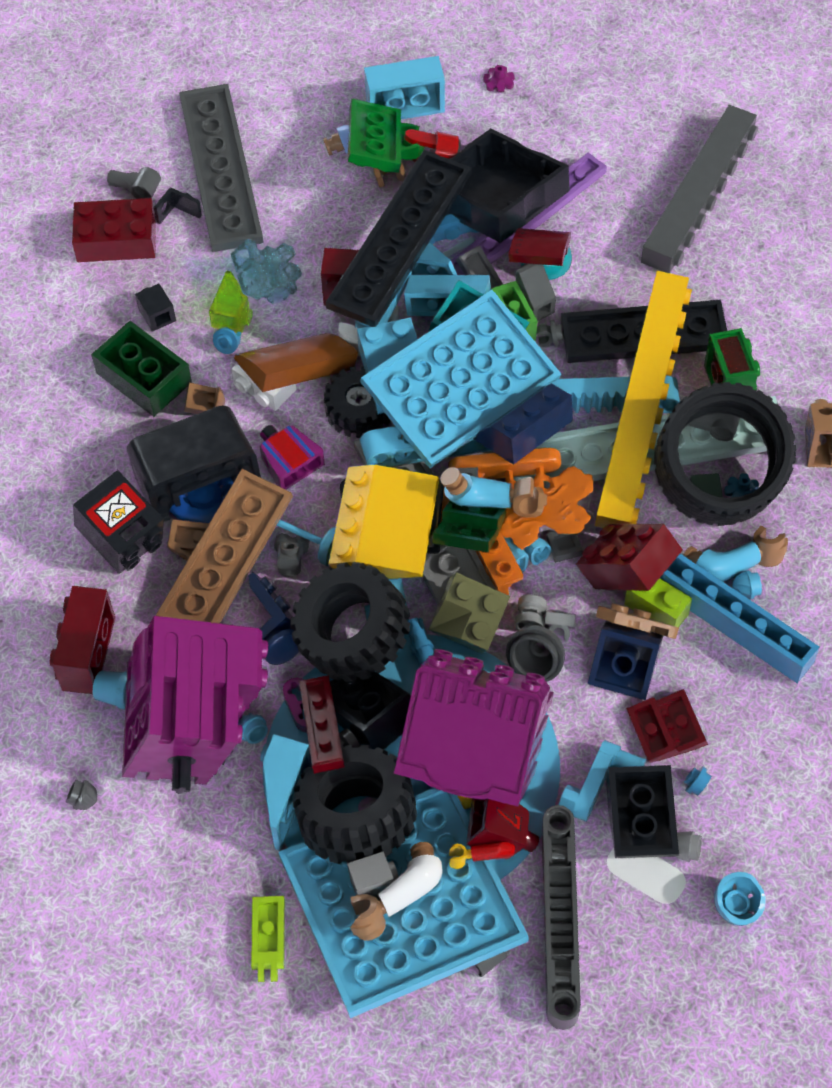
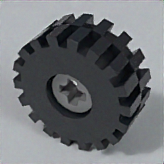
[324,366,391,438]

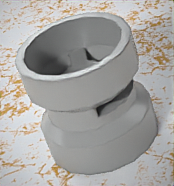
[515,594,547,630]

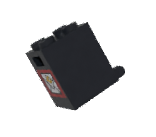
[73,470,164,574]

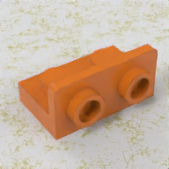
[475,531,523,595]

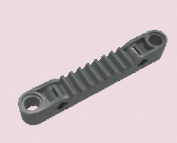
[542,805,581,1030]

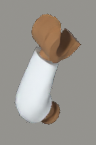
[350,842,442,941]

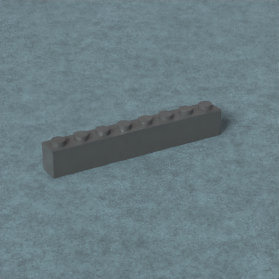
[641,105,758,273]

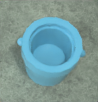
[92,671,127,710]

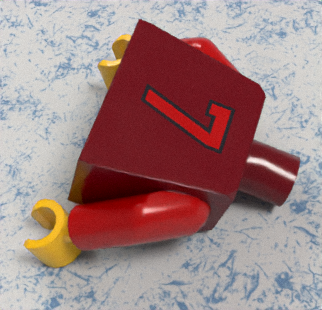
[449,796,539,869]

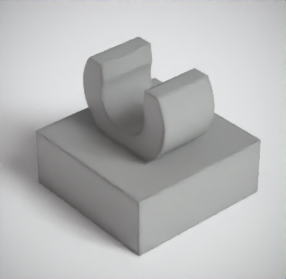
[545,611,576,640]

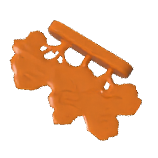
[440,448,593,550]

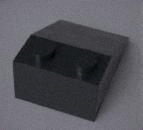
[330,671,411,750]
[606,765,679,859]

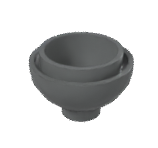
[506,625,565,682]

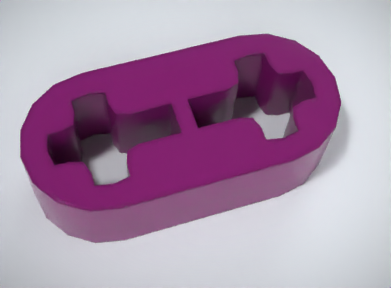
[283,677,307,733]

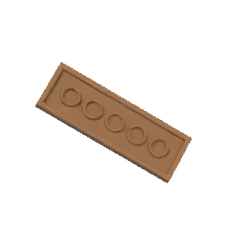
[156,469,293,623]

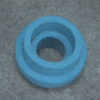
[684,766,712,796]

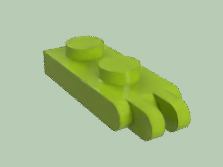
[251,896,285,982]

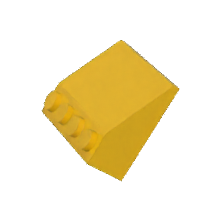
[328,465,439,579]

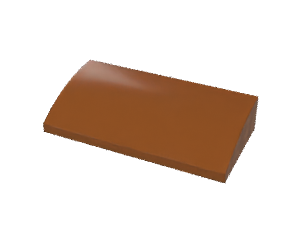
[234,333,358,392]

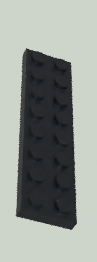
[326,150,472,327]

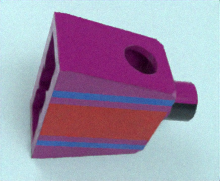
[260,425,325,490]

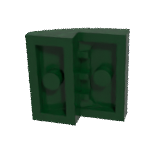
[433,501,506,552]

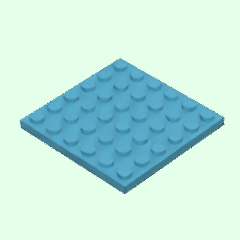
[278,788,529,1019]

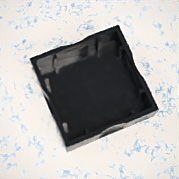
[446,128,570,243]

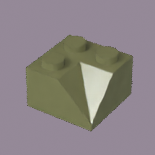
[428,572,510,654]

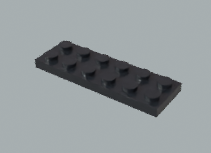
[560,299,727,363]

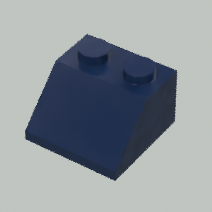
[588,621,664,700]

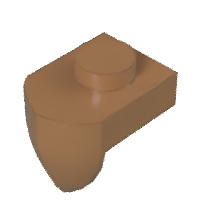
[184,383,225,414]

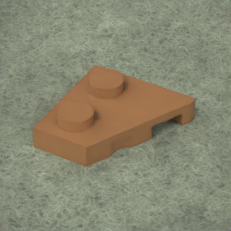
[596,603,679,639]

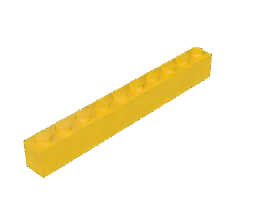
[595,271,692,528]

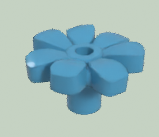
[724,473,759,498]

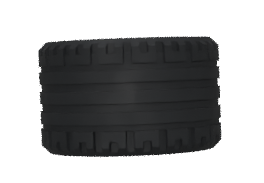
[654,382,796,526]

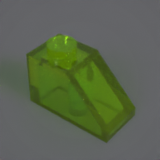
[209,270,253,334]

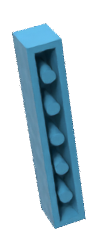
[660,554,820,684]

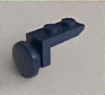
[248,572,299,665]

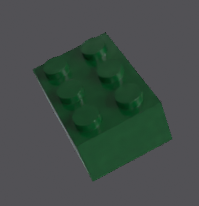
[91,321,192,417]

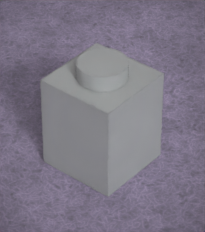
[347,851,398,899]

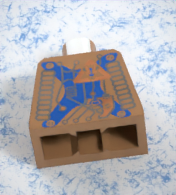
[805,399,832,468]

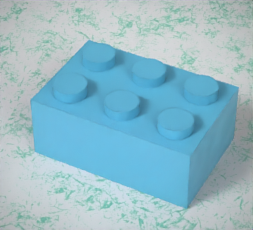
[364,56,445,119]

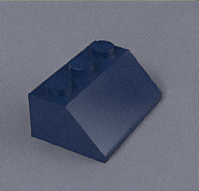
[473,383,573,465]

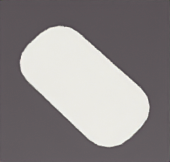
[607,848,686,904]

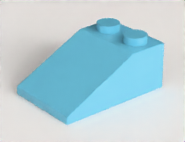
[357,317,418,414]
[260,734,312,851]

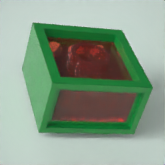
[704,328,760,391]

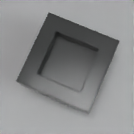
[546,531,583,563]

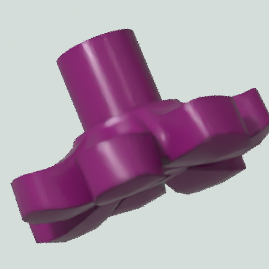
[483,65,515,92]

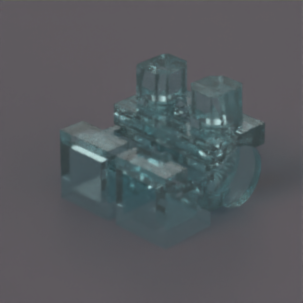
[231,239,302,303]

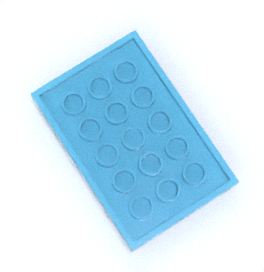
[360,290,561,469]

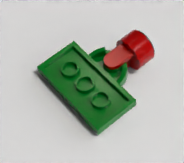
[348,99,461,173]

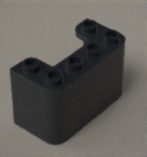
[127,405,261,522]

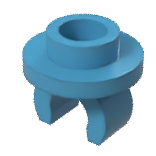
[213,327,241,354]

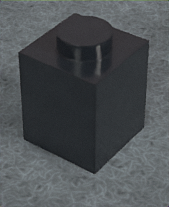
[135,283,176,332]

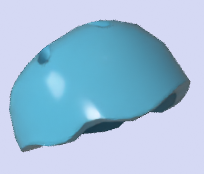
[714,872,765,926]

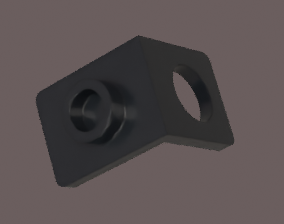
[154,187,202,224]

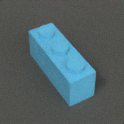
[404,275,491,316]

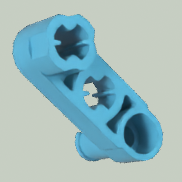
[559,740,646,822]

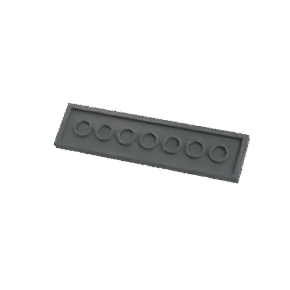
[179,84,264,252]

